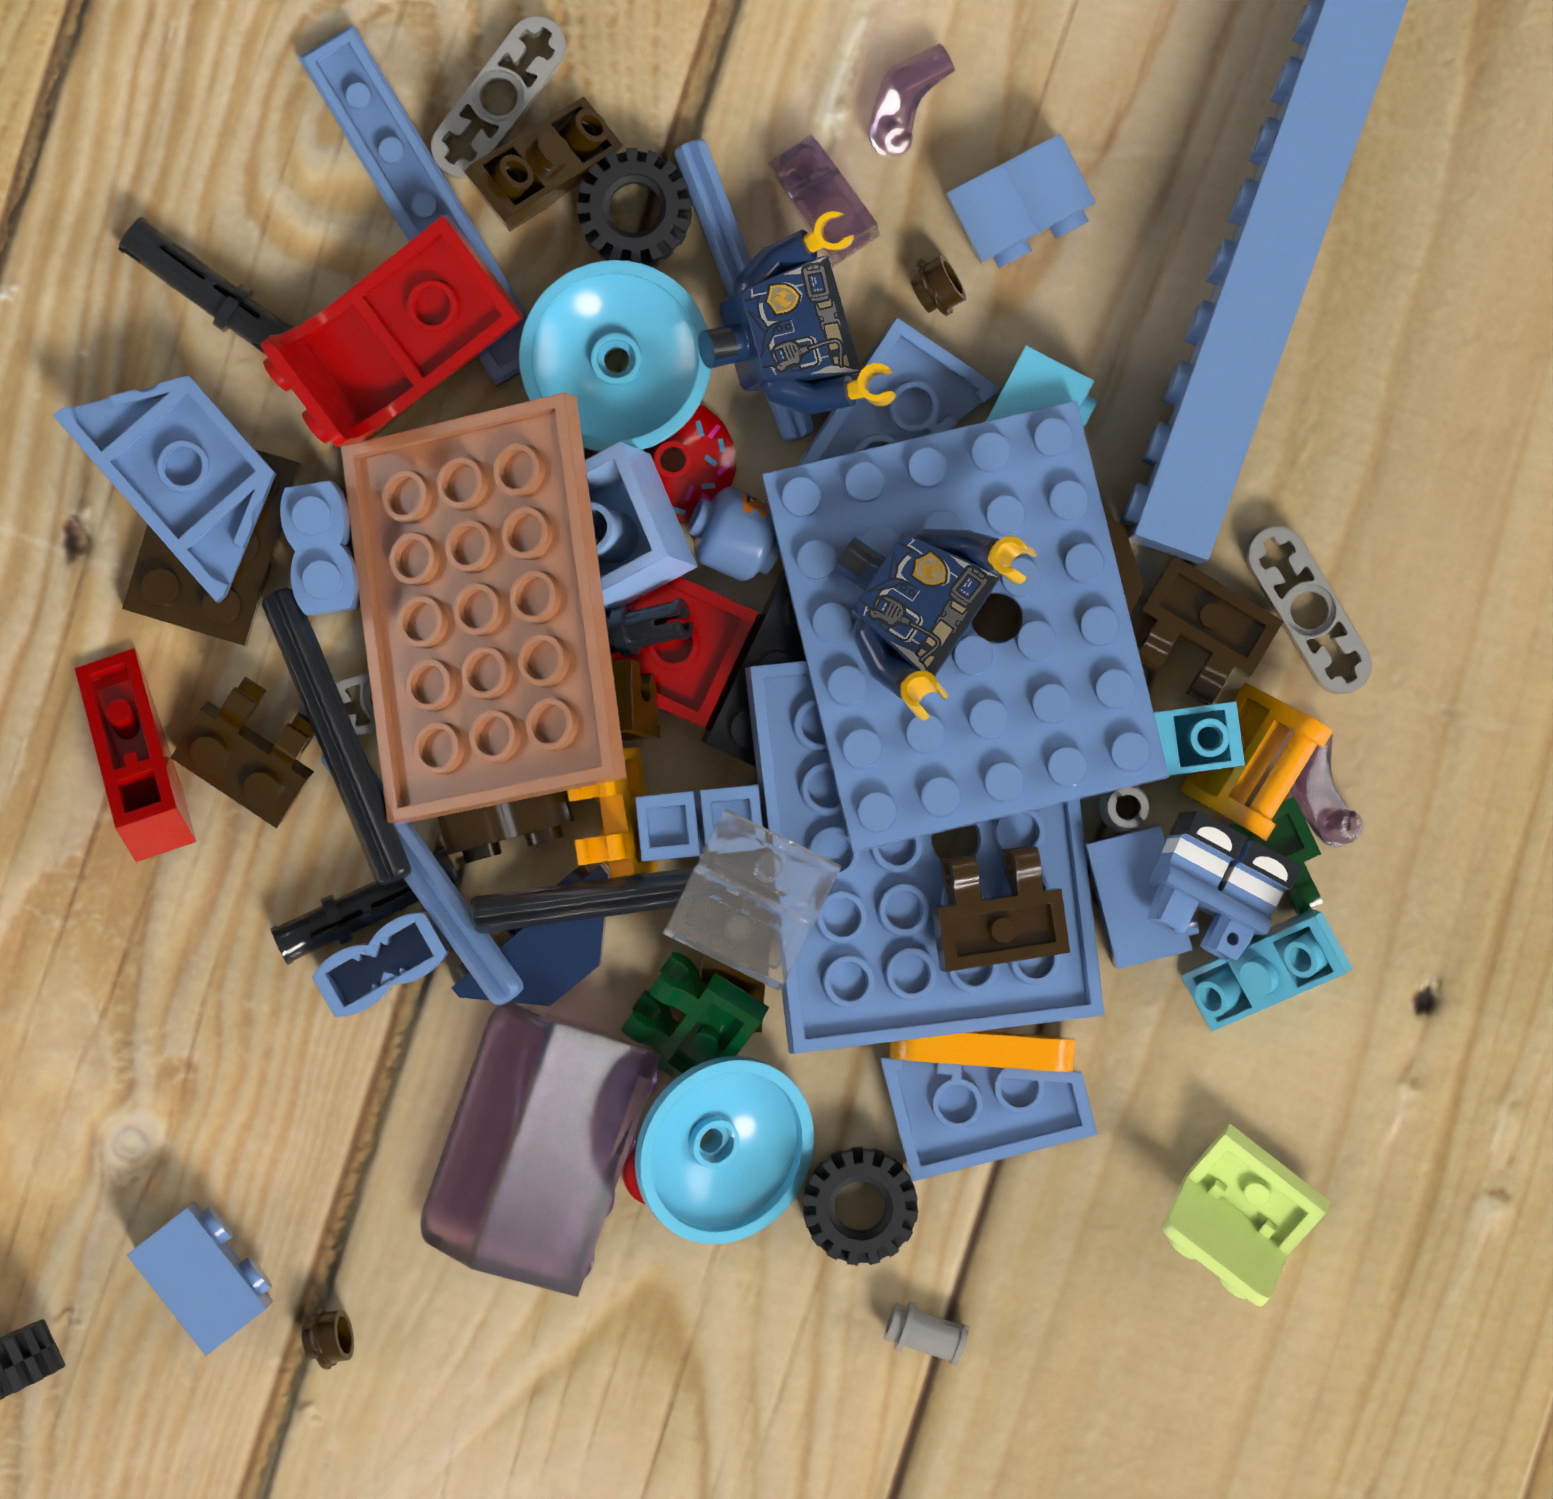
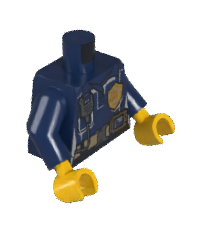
[698,211,896,415]
[833,529,1037,721]

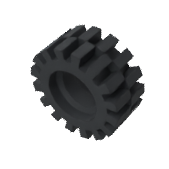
[576,148,692,266]
[803,1146,918,1266]
[0,1319,66,1400]

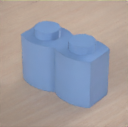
[946,134,1096,269]
[280,480,360,617]
[312,910,452,1017]

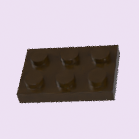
[122,449,302,646]

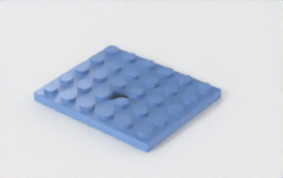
[762,400,1169,853]
[745,639,1105,1054]

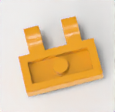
[567,746,658,878]

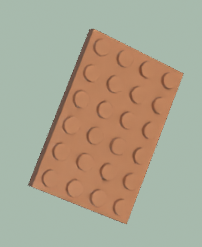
[341,392,627,824]

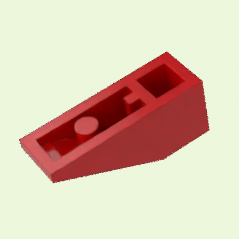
[74,648,197,862]

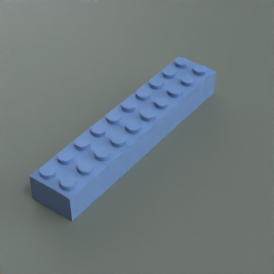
[1120,0,1408,565]

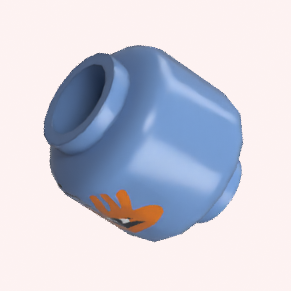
[687,487,780,581]

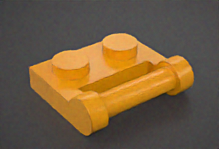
[1179,682,1333,841]

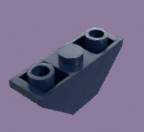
[451,864,610,1006]

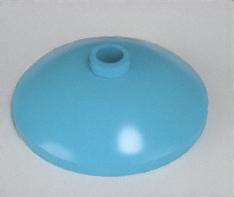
[519,260,712,452]
[635,1056,814,1244]

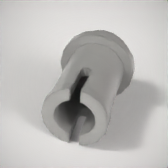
[1098,786,1149,832]
[884,1301,969,1365]

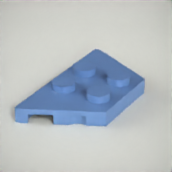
[53,375,276,603]

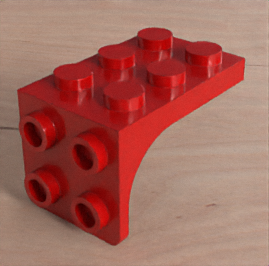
[260,215,525,447]

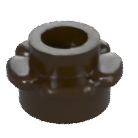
[911,255,966,316]
[301,1306,354,1370]

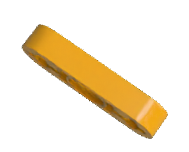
[889,1031,1076,1072]

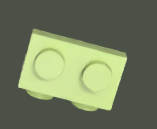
[1161,1124,1330,1306]

